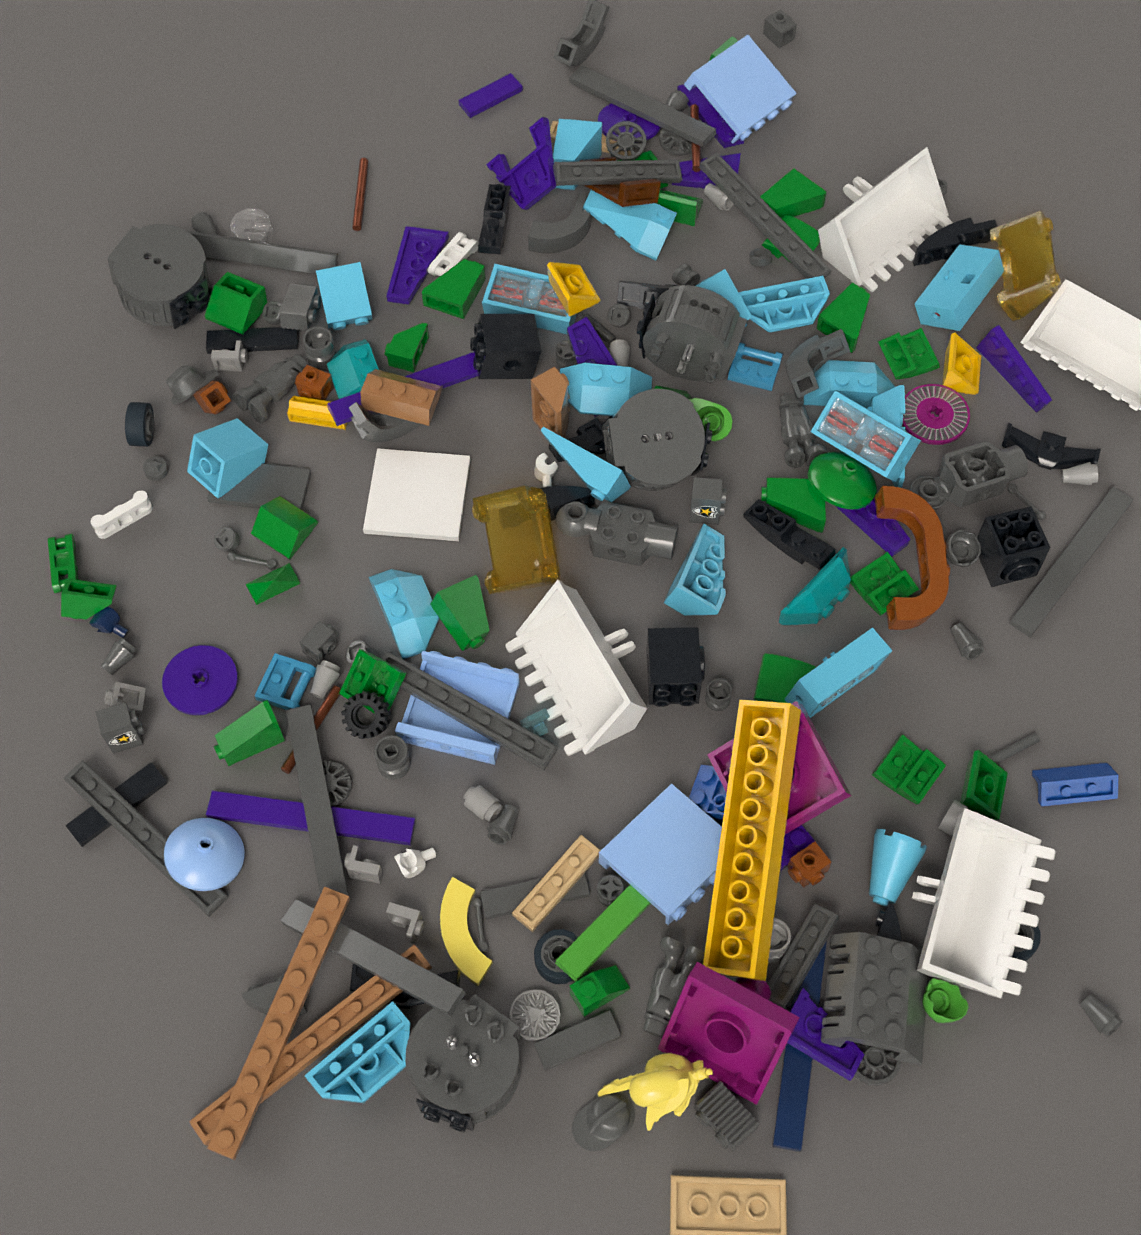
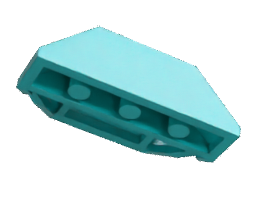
[327,339,379,399]
[779,547,851,625]

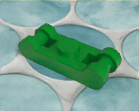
[48,533,79,593]

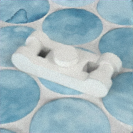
[428,232,479,276]
[91,491,153,539]

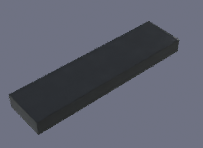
[206,327,298,354]
[65,762,167,847]

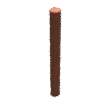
[690,104,701,172]
[352,158,368,231]
[281,685,341,774]

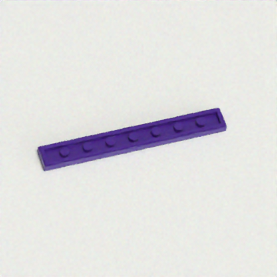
[327,352,478,426]
[206,791,416,846]

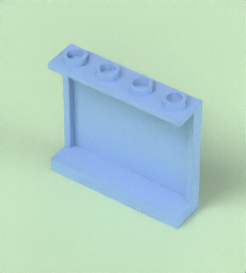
[684,35,797,143]
[395,651,520,765]
[599,784,722,925]

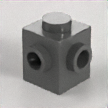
[763,10,797,48]

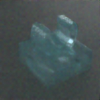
[520,708,550,737]

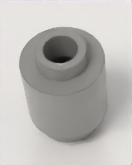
[463,785,503,823]

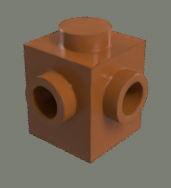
[295,365,334,401]
[193,381,231,414]
[787,842,832,888]

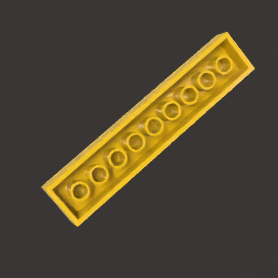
[703,700,801,981]

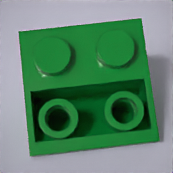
[205,272,267,334]

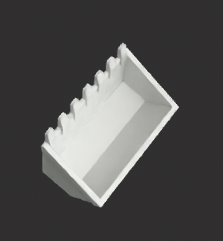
[818,147,953,292]
[1021,279,1141,411]
[505,580,647,756]
[912,808,1056,999]

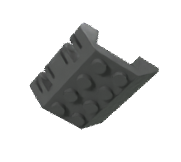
[821,932,928,1065]

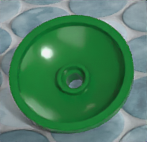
[808,452,877,509]

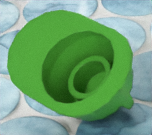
[689,398,733,441]

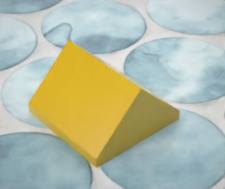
[547,262,601,317]
[942,333,981,395]

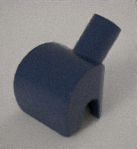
[89,607,129,638]

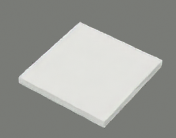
[363,448,471,541]

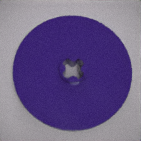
[598,103,660,143]
[162,645,238,715]

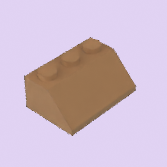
[531,367,570,438]
[360,369,443,426]

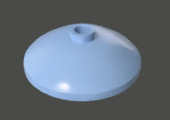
[164,818,245,891]

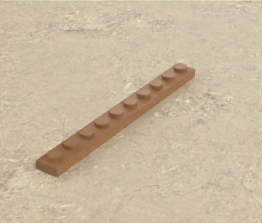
[207,887,350,1160]
[189,944,432,1146]

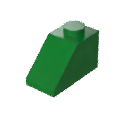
[385,323,429,373]
[61,578,117,620]
[569,965,630,1017]

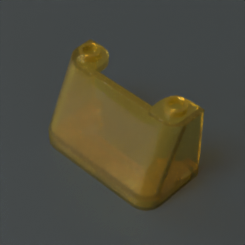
[990,210,1061,321]
[472,485,560,594]

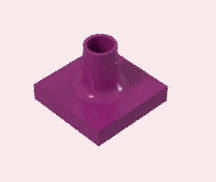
[707,701,852,834]
[658,962,800,1105]

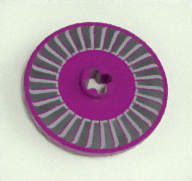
[902,384,970,445]

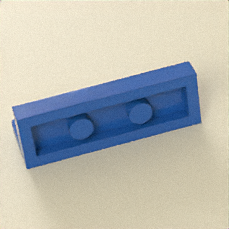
[1032,763,1118,806]

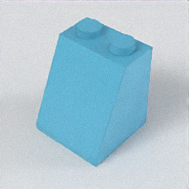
[553,119,602,190]
[316,262,372,330]
[696,269,752,327]
[187,418,269,498]

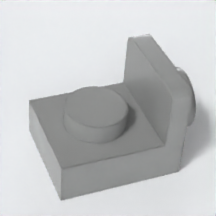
[211,340,248,372]
[104,682,146,715]
[344,845,383,884]
[386,902,425,943]

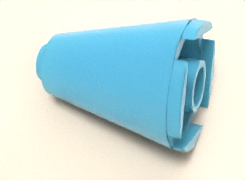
[869,829,927,907]

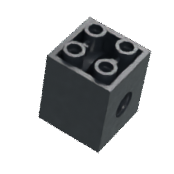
[470,314,542,379]
[977,506,1051,587]
[646,627,705,707]

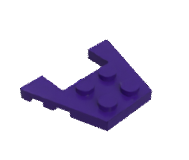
[486,117,557,210]

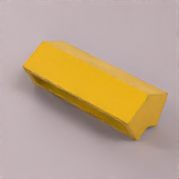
[287,396,347,430]

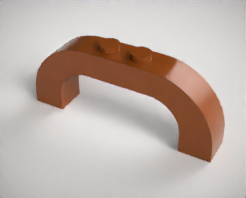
[875,486,950,630]

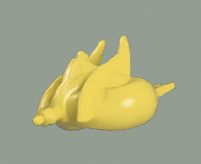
[598,1053,713,1131]

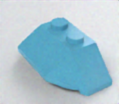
[739,276,830,333]
[803,360,895,408]
[560,363,652,416]
[369,569,439,660]
[305,1001,411,1103]

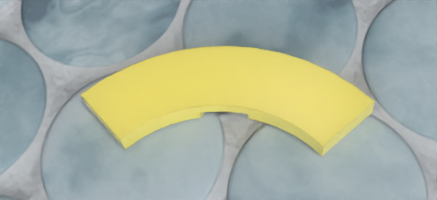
[440,877,493,986]

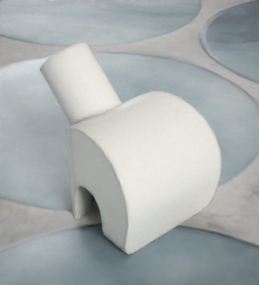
[534,453,558,488]
[394,848,436,878]

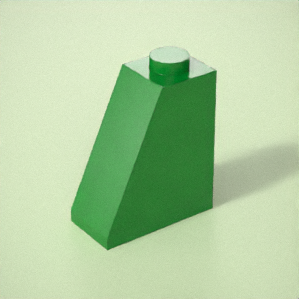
[760,168,827,218]
[421,259,486,319]
[816,282,870,353]
[761,478,826,533]
[430,575,490,652]
[214,700,285,766]

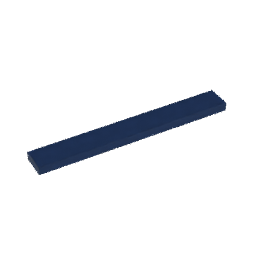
[772,941,827,1152]

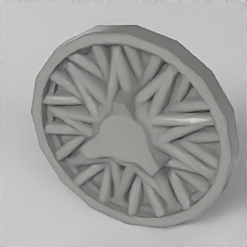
[509,989,561,1041]

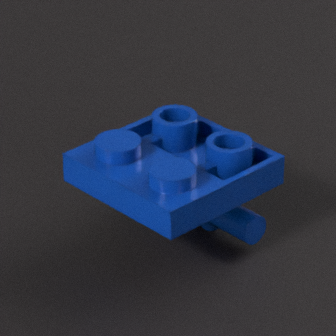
[689,765,727,819]

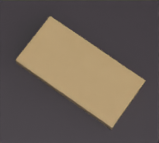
[670,1176,787,1235]

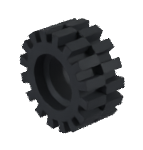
[341,691,391,739]

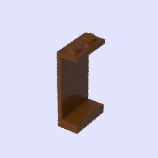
[579,157,661,207]

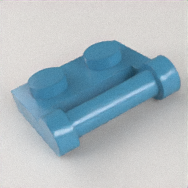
[728,343,783,391]
[254,653,316,711]

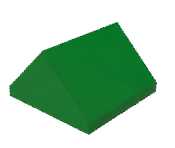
[655,189,704,227]
[251,496,318,560]
[960,750,1008,820]

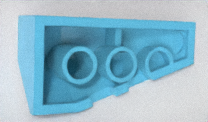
[583,190,677,261]
[866,385,905,488]
[541,427,631,502]
[664,524,726,616]

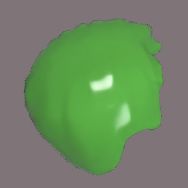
[922,977,969,1023]

